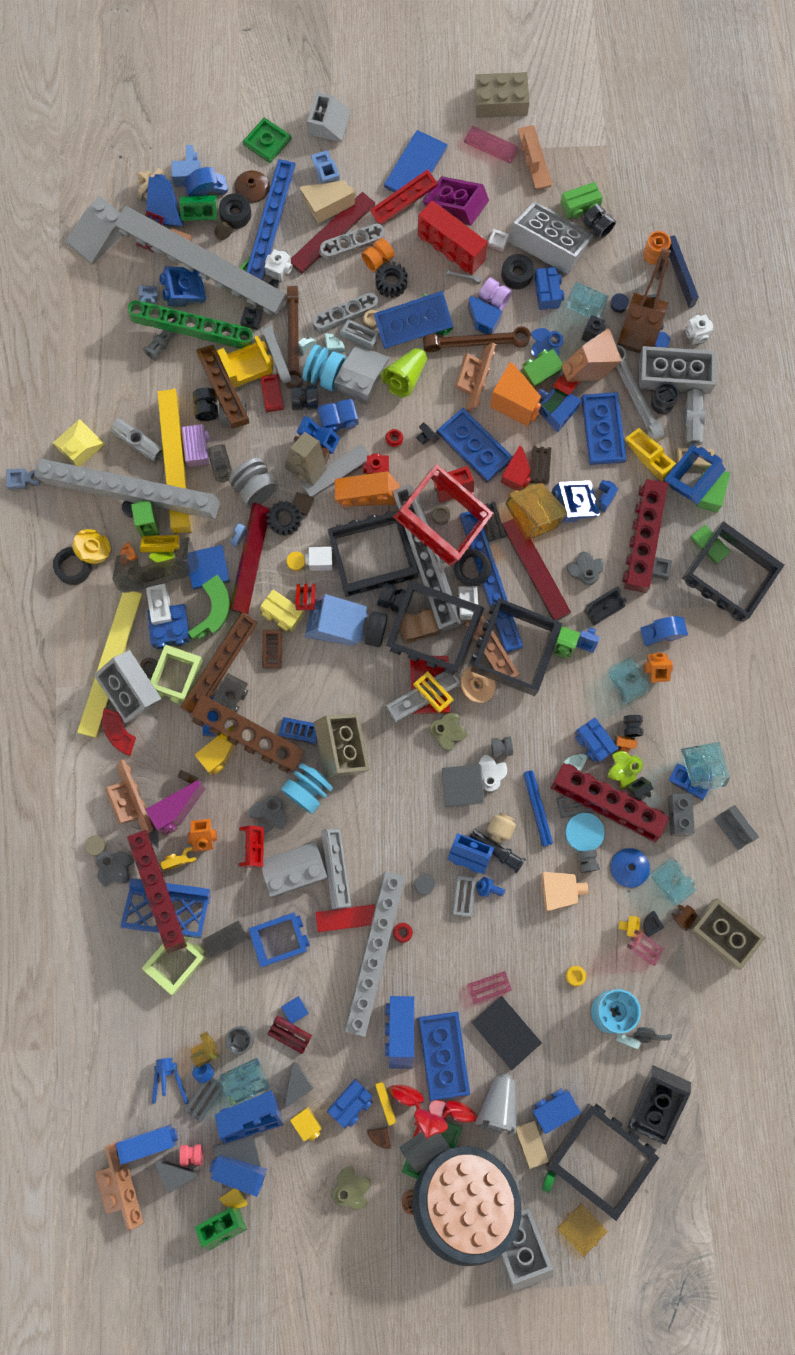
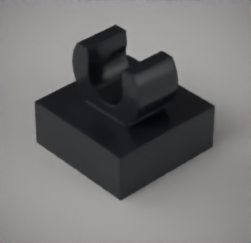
[240,306,263,330]
[416,422,440,445]
[626,777,653,801]

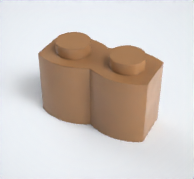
[400,608,441,644]

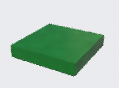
[243,117,292,163]

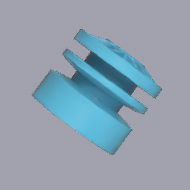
[302,344,346,392]
[280,763,333,815]
[591,989,641,1034]

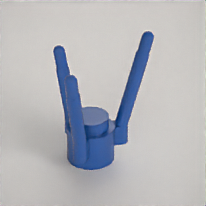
[152,1058,188,1104]

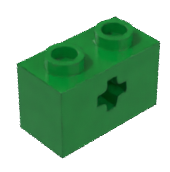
[179,195,218,221]
[194,1206,247,1250]

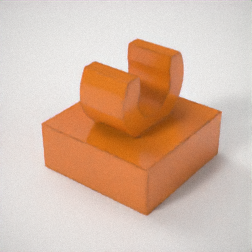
[615,735,637,754]

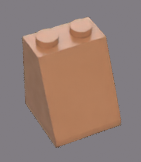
[562,329,622,382]

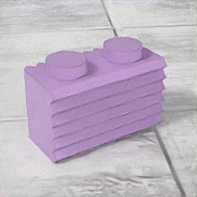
[181,424,212,467]

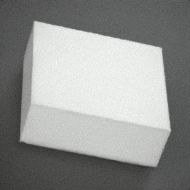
[487,229,509,252]

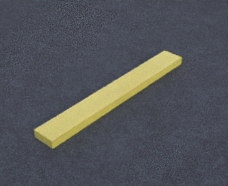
[77,589,143,738]

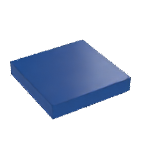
[185,545,230,590]

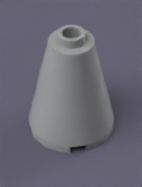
[475,1074,516,1135]

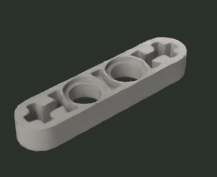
[319,224,385,259]
[313,293,378,332]
[262,325,292,384]

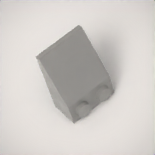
[66,196,123,264]
[334,344,389,404]
[501,1208,553,1292]

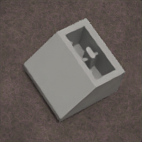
[307,92,351,143]

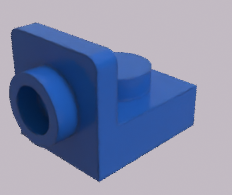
[598,480,619,513]

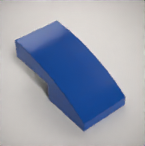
[668,763,712,801]

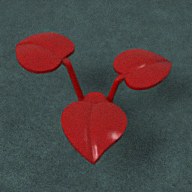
[388,1085,477,1139]

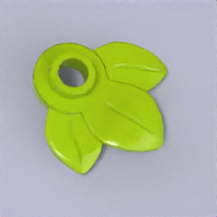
[607,751,643,789]

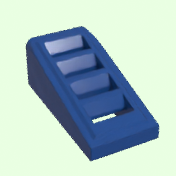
[278,717,317,745]

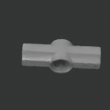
[684,389,706,446]
[110,418,163,462]

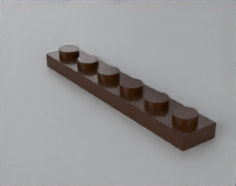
[196,344,249,429]
[180,612,258,714]

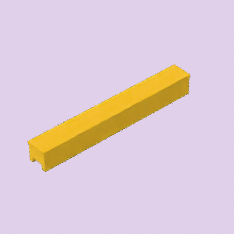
[157,388,192,534]

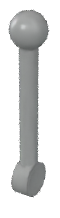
[445,268,482,284]

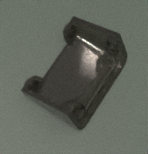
[112,537,199,593]

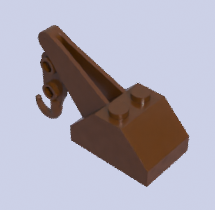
[617,248,671,353]

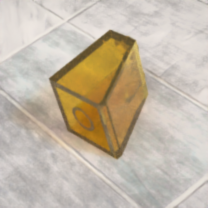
[505,483,568,541]

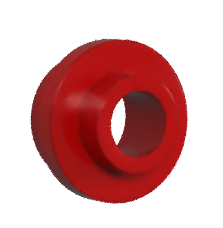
[385,429,404,447]
[393,923,413,943]

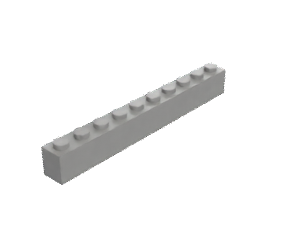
[115,205,287,316]
[34,458,220,520]

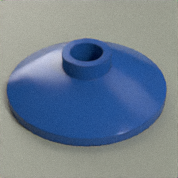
[610,848,650,888]

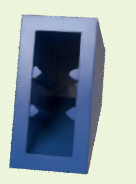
[146,174,184,228]
[116,1124,178,1165]
[209,1155,267,1197]

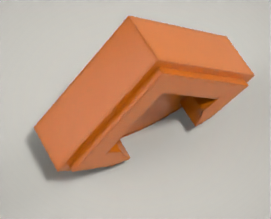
[119,542,138,567]

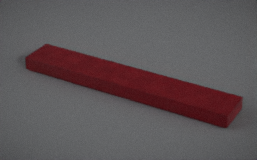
[291,191,375,274]
[229,502,270,615]
[502,516,571,621]

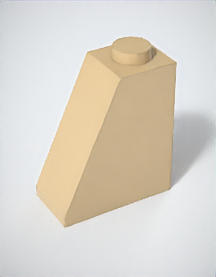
[300,180,356,224]

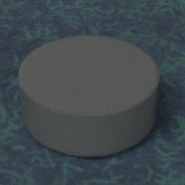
[415,874,435,895]

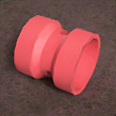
[180,1144,203,1167]

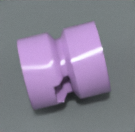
[478,277,512,310]

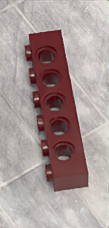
[622,479,668,593]
[550,763,670,843]
[127,830,187,954]

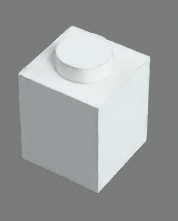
[305,547,332,571]

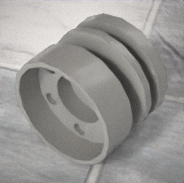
[229,458,279,508]

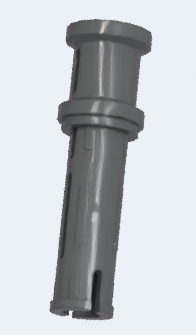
[143,319,177,360]

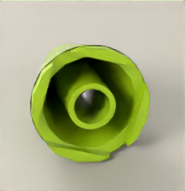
[381,348,427,398]

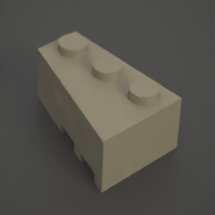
[285,432,327,486]

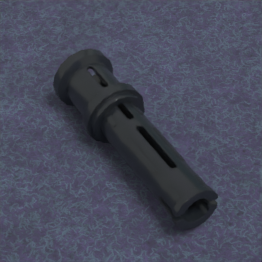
[469,828,526,874]

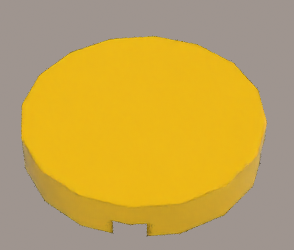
[72,529,111,564]

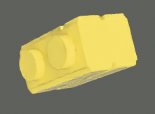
[260,590,305,632]

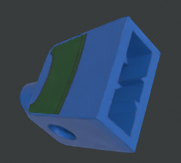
[538,387,582,432]

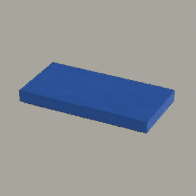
[384,130,448,192]
[374,291,454,349]
[581,392,627,465]
[436,408,513,483]
[418,1011,470,1101]

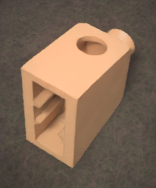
[541,872,588,912]

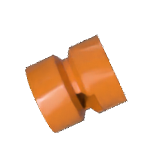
[643,231,671,265]
[361,238,395,272]

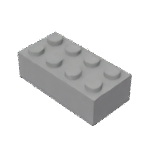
[638,346,716,394]

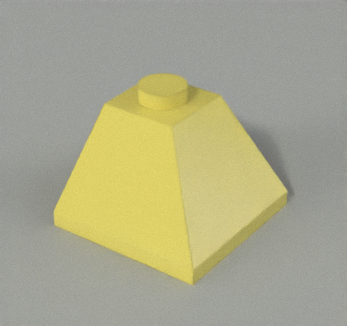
[52,419,105,467]

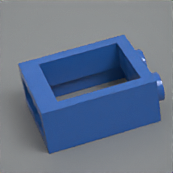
[664,445,726,505]
[248,912,310,968]

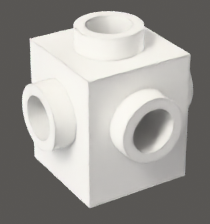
[264,249,292,283]
[685,315,713,345]

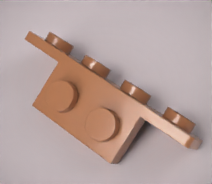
[517,125,552,190]
[454,342,496,412]
[105,759,153,835]
[95,1141,143,1230]

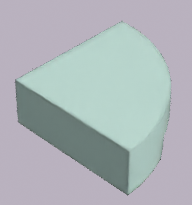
[325,333,345,353]
[298,337,317,355]
[563,754,588,771]
[616,1034,641,1049]

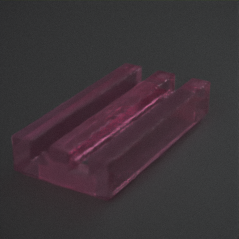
[627,930,664,966]
[467,971,512,1004]

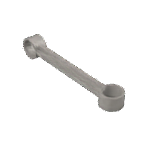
[616,345,665,442]

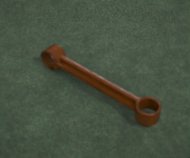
[285,286,303,389]
[423,326,531,353]

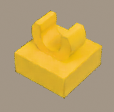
[618,916,640,938]

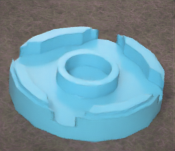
[565,813,605,852]

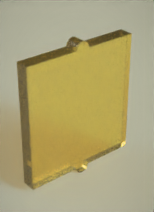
[557,1203,608,1257]

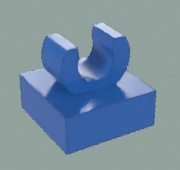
[576,627,600,653]

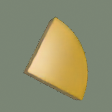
[219,1188,248,1208]

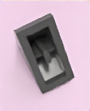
[285,1062,314,1106]
[155,1159,199,1193]

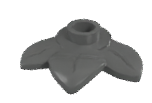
[567,551,605,585]
[248,796,287,833]
[96,851,134,887]
[634,1027,672,1043]

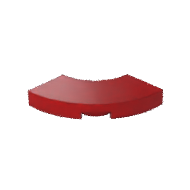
[102,708,136,756]

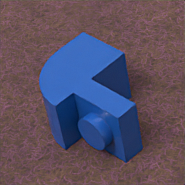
[184,167,228,196]
[297,416,340,454]
[640,616,688,646]

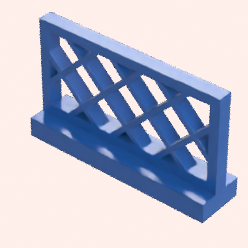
[120,878,211,939]

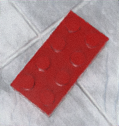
[417,200,488,275]

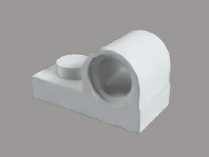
[146,584,172,625]

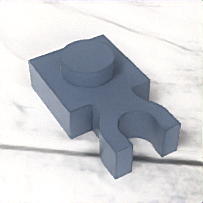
[139,286,157,305]
[6,468,40,490]

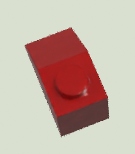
[501,445,531,492]

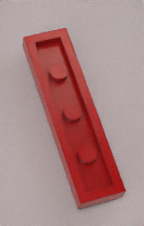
[370,169,438,225]

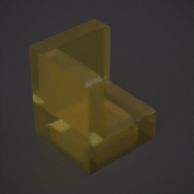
[190,1031,220,1068]

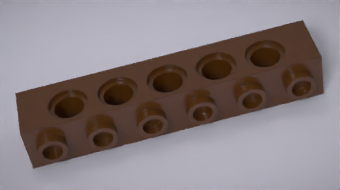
[189,694,306,773]

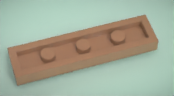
[463,615,519,685]

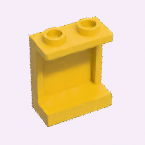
[217,335,274,388]

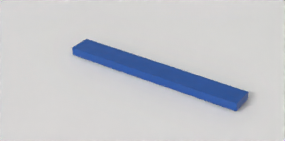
[246,159,295,281]
[459,511,523,653]

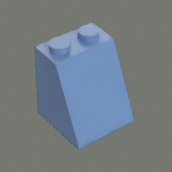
[304,594,367,646]

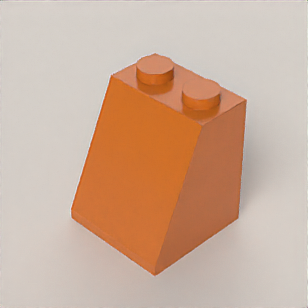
[490,362,541,427]

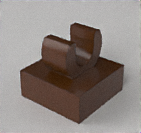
[671,904,698,931]

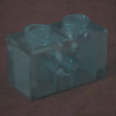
[566,282,609,318]
[607,657,649,704]
[649,859,697,906]
[220,1057,270,1106]

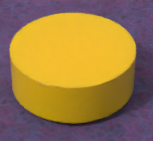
[287,551,306,571]
[565,966,586,986]

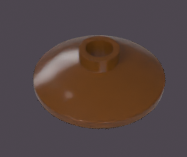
[234,170,269,203]

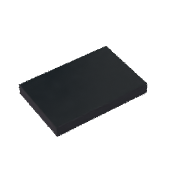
[471,996,542,1070]

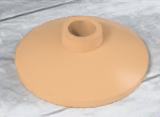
[461,666,496,703]

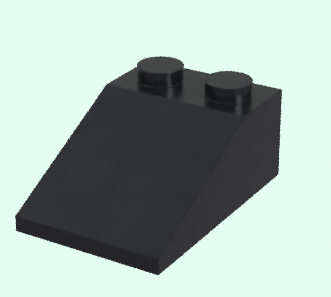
[628,1065,691,1145]

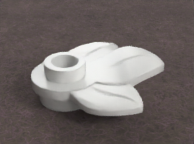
[479,755,507,792]

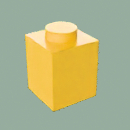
[290,1107,322,1142]

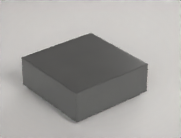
[652,557,672,580]

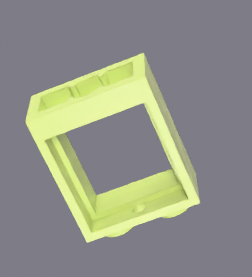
[150,645,204,704]
[141,937,207,995]

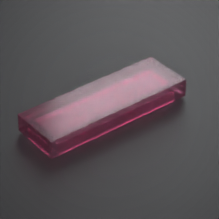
[464,125,519,164]

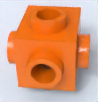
[644,652,673,683]
[188,819,217,852]

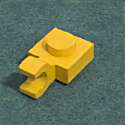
[160,847,197,871]

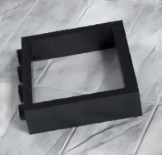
[328,511,418,597]
[681,521,785,622]
[386,581,484,675]
[469,598,563,696]
[546,1103,659,1221]

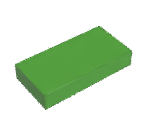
[691,525,731,564]

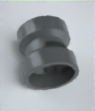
[491,736,513,758]
[577,850,600,873]

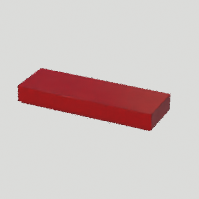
[315,904,375,933]

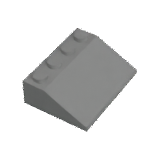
[507,201,595,274]

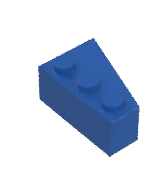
[385,996,414,1069]
[215,1090,284,1144]

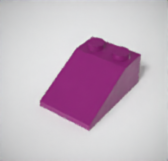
[423,176,489,226]
[146,780,206,835]

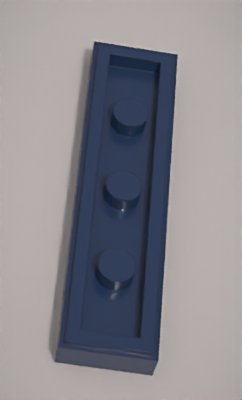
[669,235,699,308]

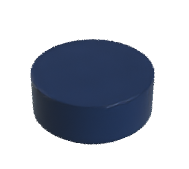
[610,293,629,313]

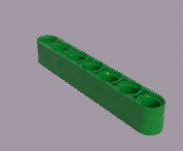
[128,300,253,349]

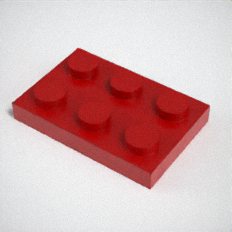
[410,655,450,714]

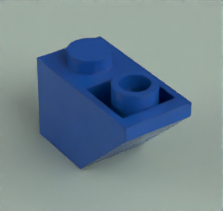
[468,296,502,334]

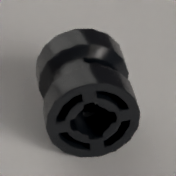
[623,715,644,737]

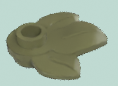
[430,713,467,751]
[332,1166,371,1210]

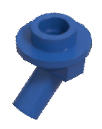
[477,877,505,897]

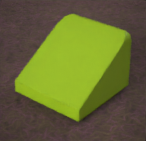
[148,552,176,571]

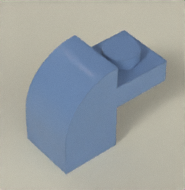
[172,145,202,187]
[311,150,340,184]

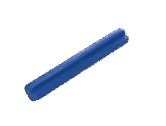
[523,770,553,847]

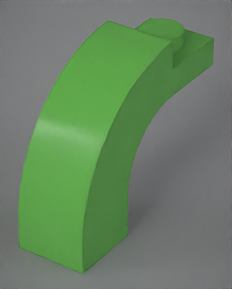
[188,574,230,640]

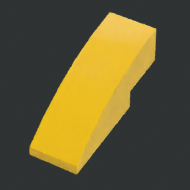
[625,428,676,482]

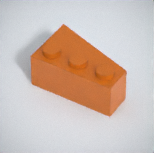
[335,471,399,507]

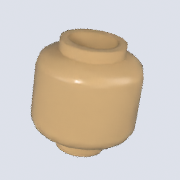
[487,813,516,843]

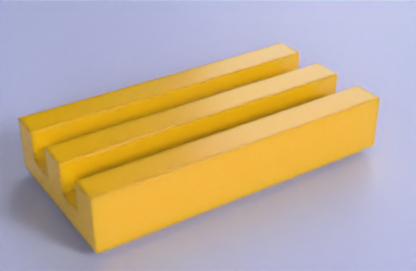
[140,535,180,552]
[413,671,454,713]
[375,1081,396,1126]

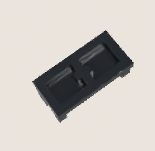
[584,586,627,626]

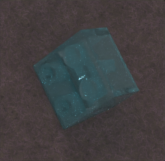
[681,742,730,790]

